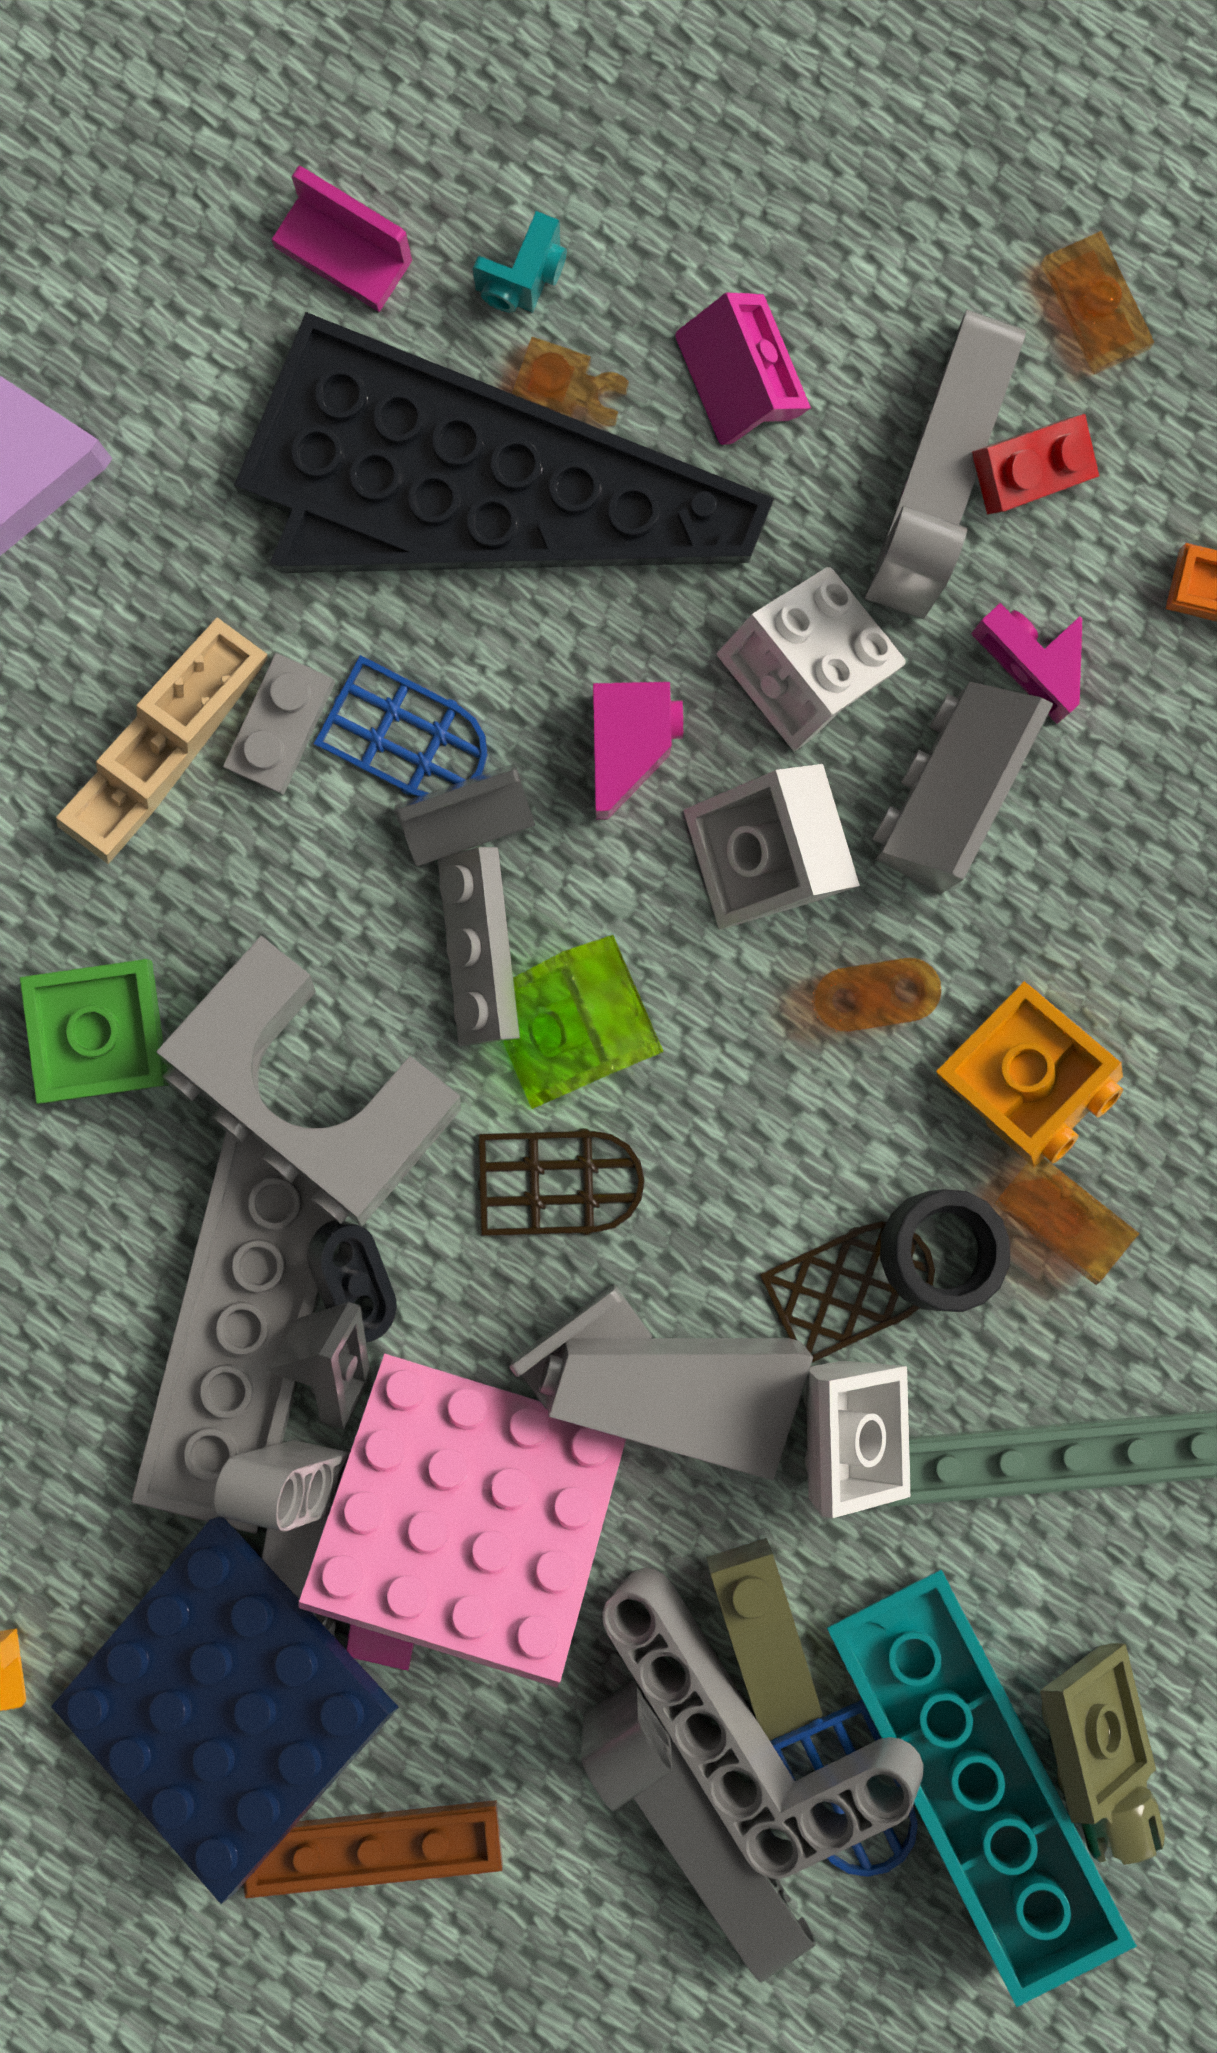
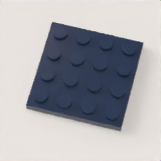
[51,1517,399,1904]

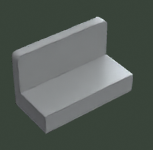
[509,1284,652,1410]

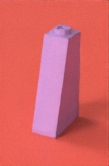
[0,376,112,556]

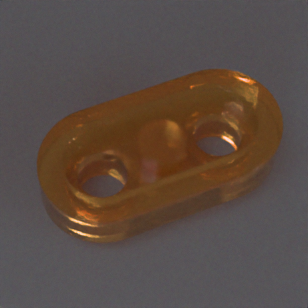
[812,958,942,1032]

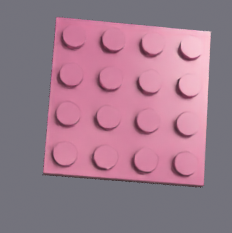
[299,1353,626,1688]

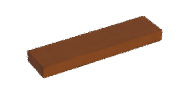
[244,1800,503,1898]

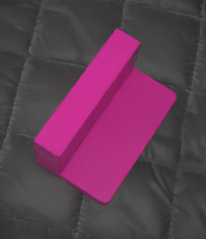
[271,166,412,312]
[675,292,811,445]

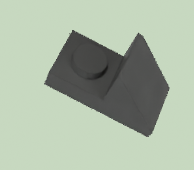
[269,1302,371,1430]

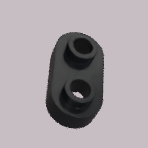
[307,1220,397,1343]

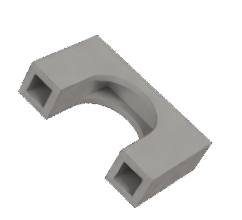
[156,936,461,1227]

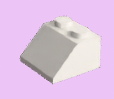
[683,764,860,930]
[804,1361,910,1518]

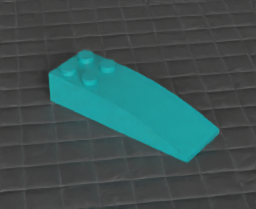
[827,1569,1137,2007]

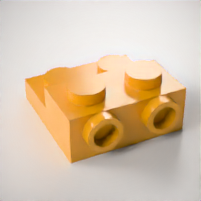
[936,981,1123,1168]

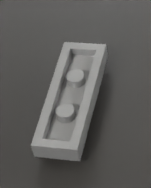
[438,847,520,1046]

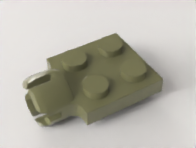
[1040,1643,1165,1865]

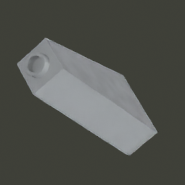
[539,1338,813,1480]

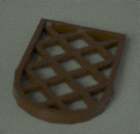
[760,1221,935,1363]

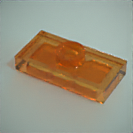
[1041,231,1155,375]
[994,1158,1140,1285]

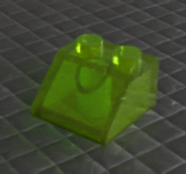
[503,935,664,1109]

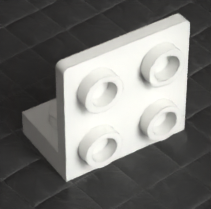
[716,567,906,752]

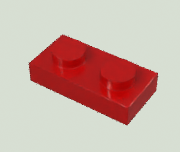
[972,414,1099,515]

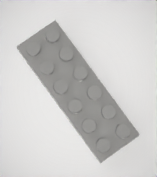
[131,1132,333,1534]

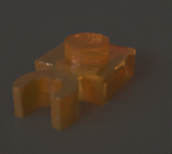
[512,337,629,426]

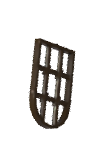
[477,1128,645,1236]

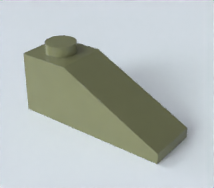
[706,1538,823,1741]

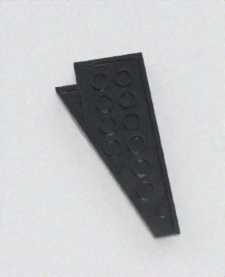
[234,312,774,573]

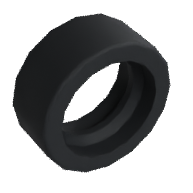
[880,1189,1011,1312]

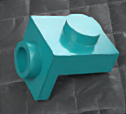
[472,211,567,313]

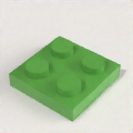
[20,959,169,1104]

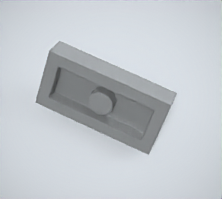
[223,653,336,796]

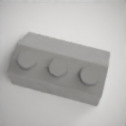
[872,682,1053,894]

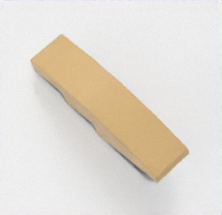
[56,618,267,864]

